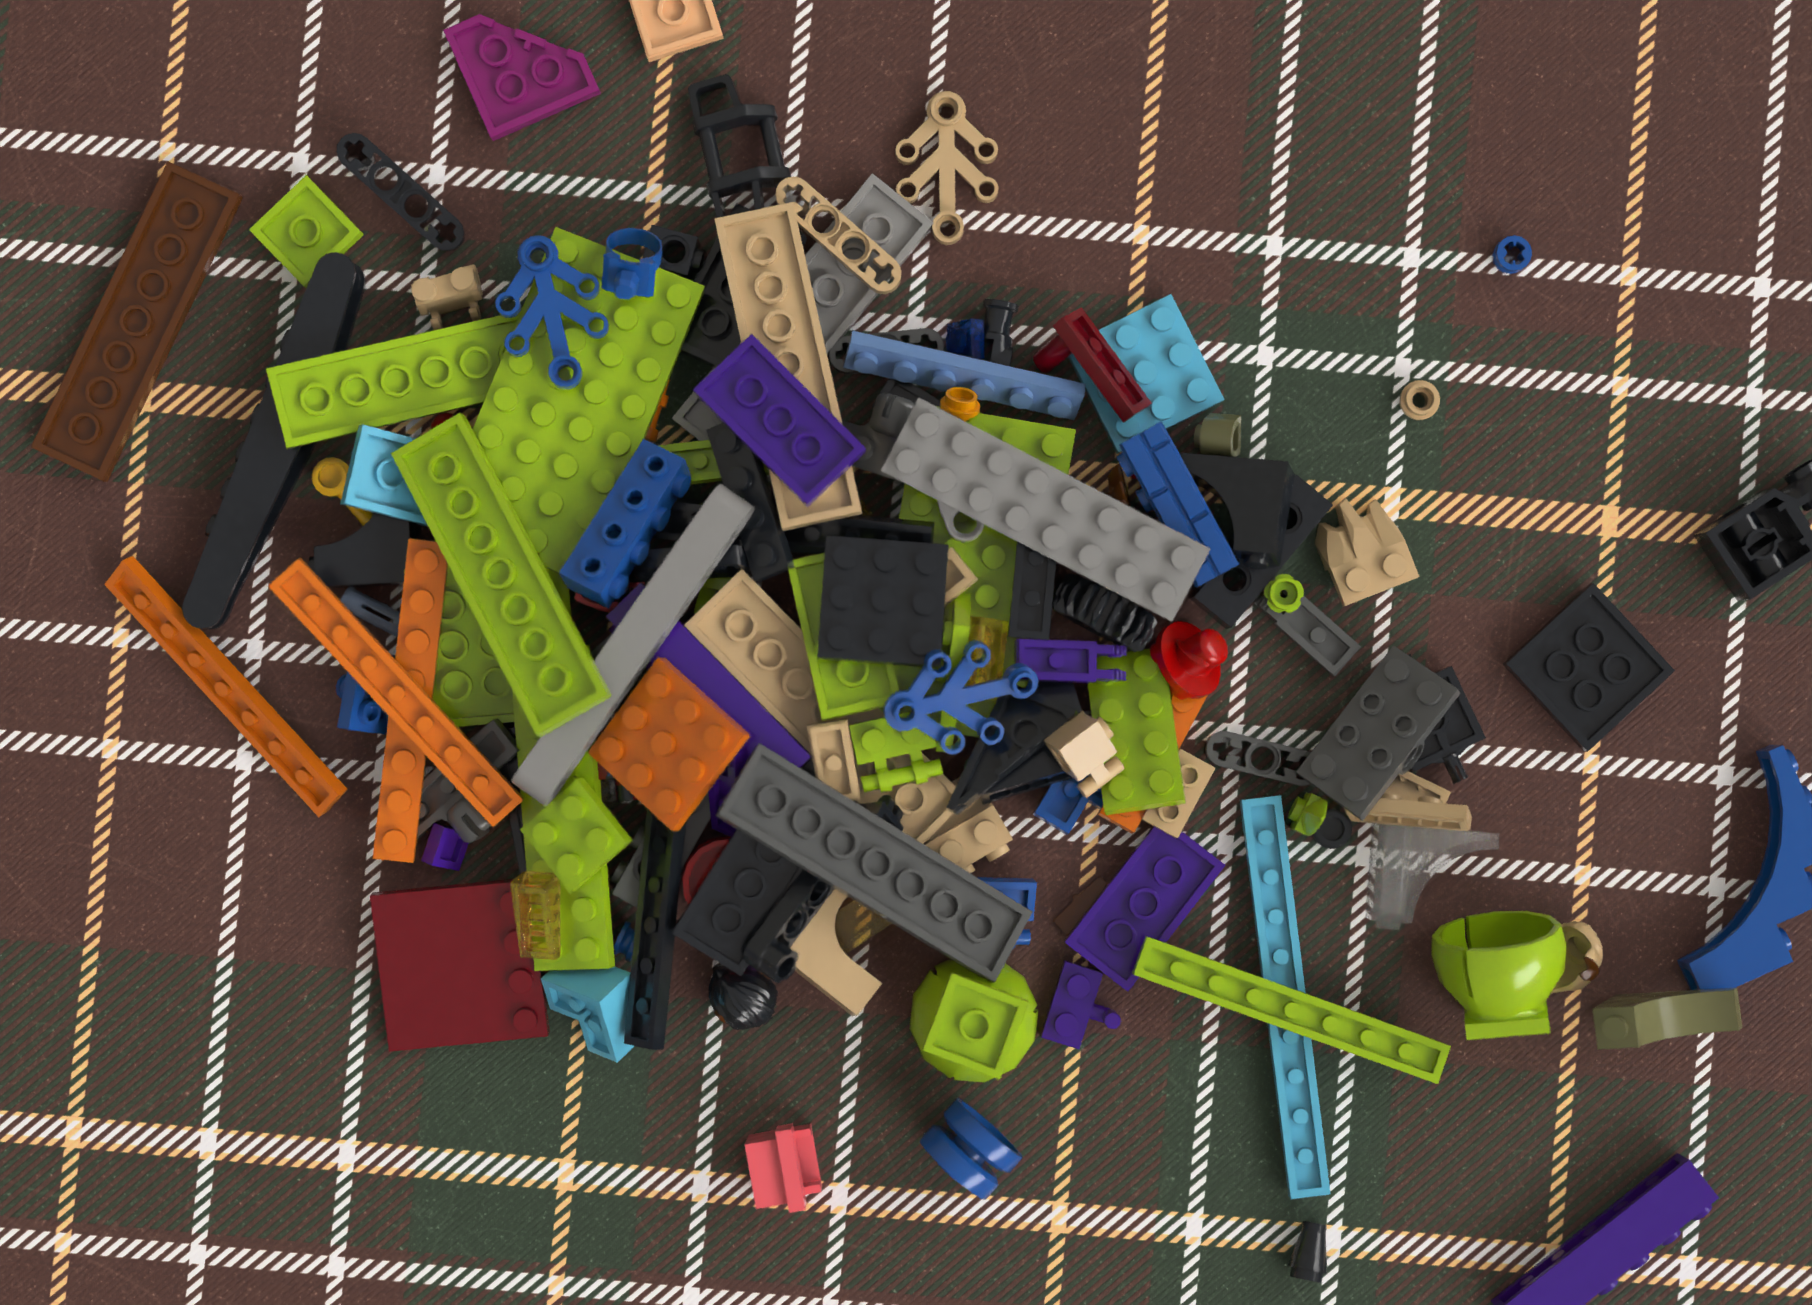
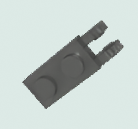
[1253,576,1361,677]

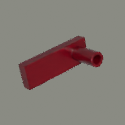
[1033,307,1152,423]

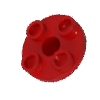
[1150,621,1228,700]

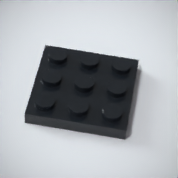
[817,536,948,668]
[1503,583,1675,752]

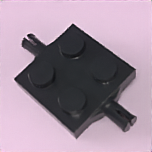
[1409,654,1486,784]

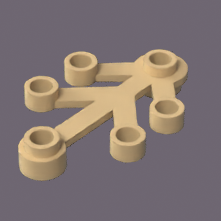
[895,91,999,245]

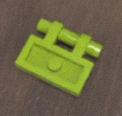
[848,711,943,793]

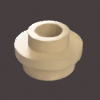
[1399,380,1440,420]

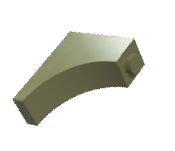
[1593,988,1742,1049]

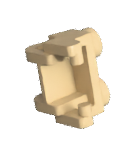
[411,264,483,330]

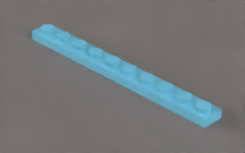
[1240,795,1331,1199]

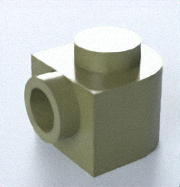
[1194,413,1242,457]

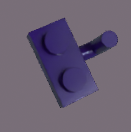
[1040,960,1121,1049]

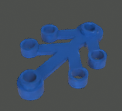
[495,235,609,390]
[883,640,1038,754]

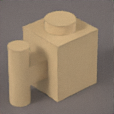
[1044,711,1125,798]

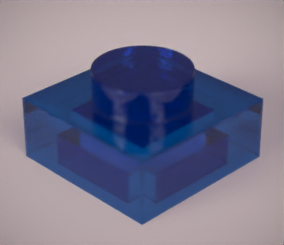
[946,318,984,360]

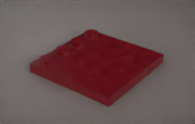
[370,878,550,1052]

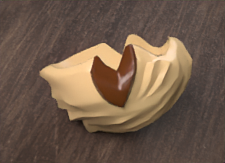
[1551,921,1603,993]

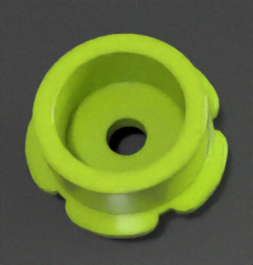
[1264,574,1304,613]

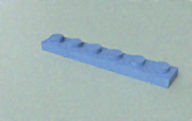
[843,331,1086,420]

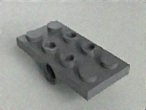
[1296,645,1461,821]

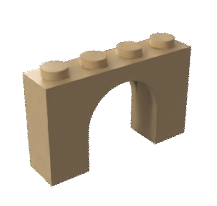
[791,889,882,1016]

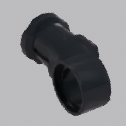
[977,299,1019,367]

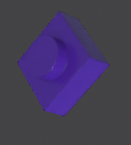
[421,823,469,871]

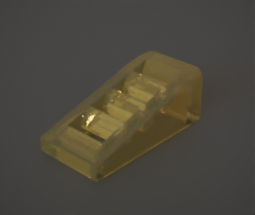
[510,871,560,960]

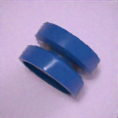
[920,1097,1023,1200]

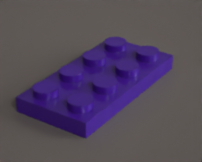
[693,334,866,508]
[1064,826,1225,992]

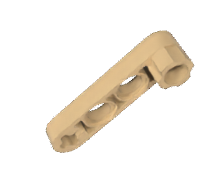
[775,176,902,294]

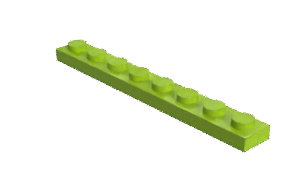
[1132,936,1451,1084]

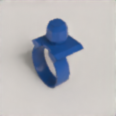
[602,228,662,300]

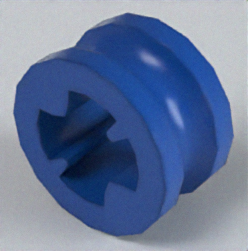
[1492,235,1532,274]
[614,921,635,962]

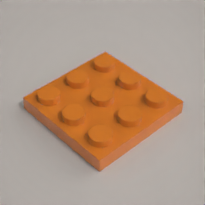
[588,657,750,831]

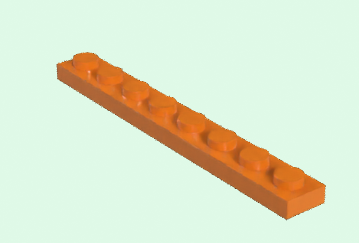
[373,538,448,863]
[104,556,348,817]
[268,558,524,827]

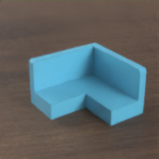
[541,966,634,1062]

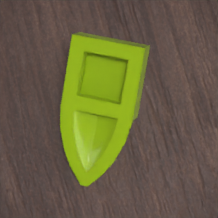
[1288,792,1328,836]

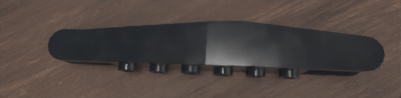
[182,252,366,630]

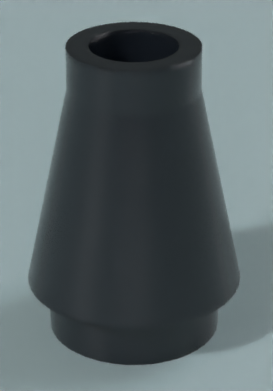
[1288,1221,1327,1283]

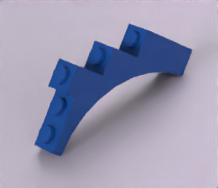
[1677,745,1812,990]

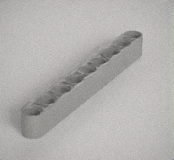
[512,484,755,806]

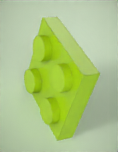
[249,175,364,288]
[520,777,633,893]

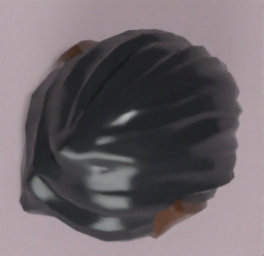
[708,964,778,1030]

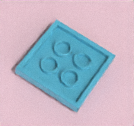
[1068,294,1225,454]

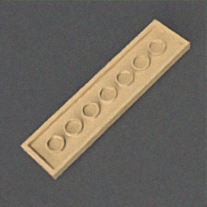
[714,202,862,531]
[684,569,956,844]

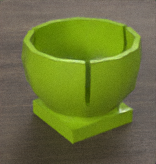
[1431,911,1566,1040]
[909,959,1038,1083]

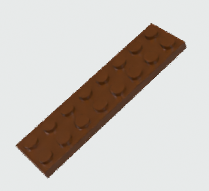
[31,161,243,482]

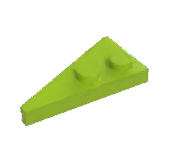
[936,593,971,752]

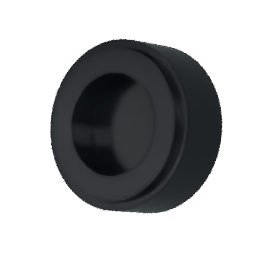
[1312,809,1352,849]

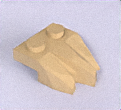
[1315,498,1420,607]

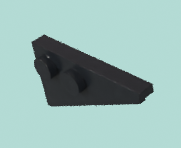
[946,685,1078,815]

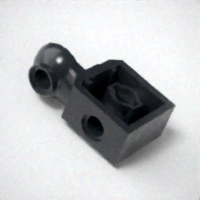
[1693,459,1812,601]

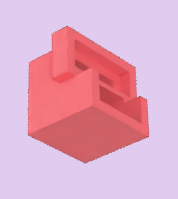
[745,1123,822,1213]

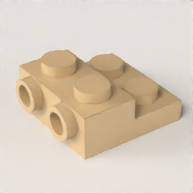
[923,776,1013,873]

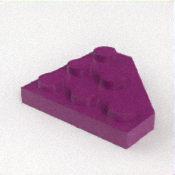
[443,14,601,141]

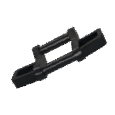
[688,74,791,218]

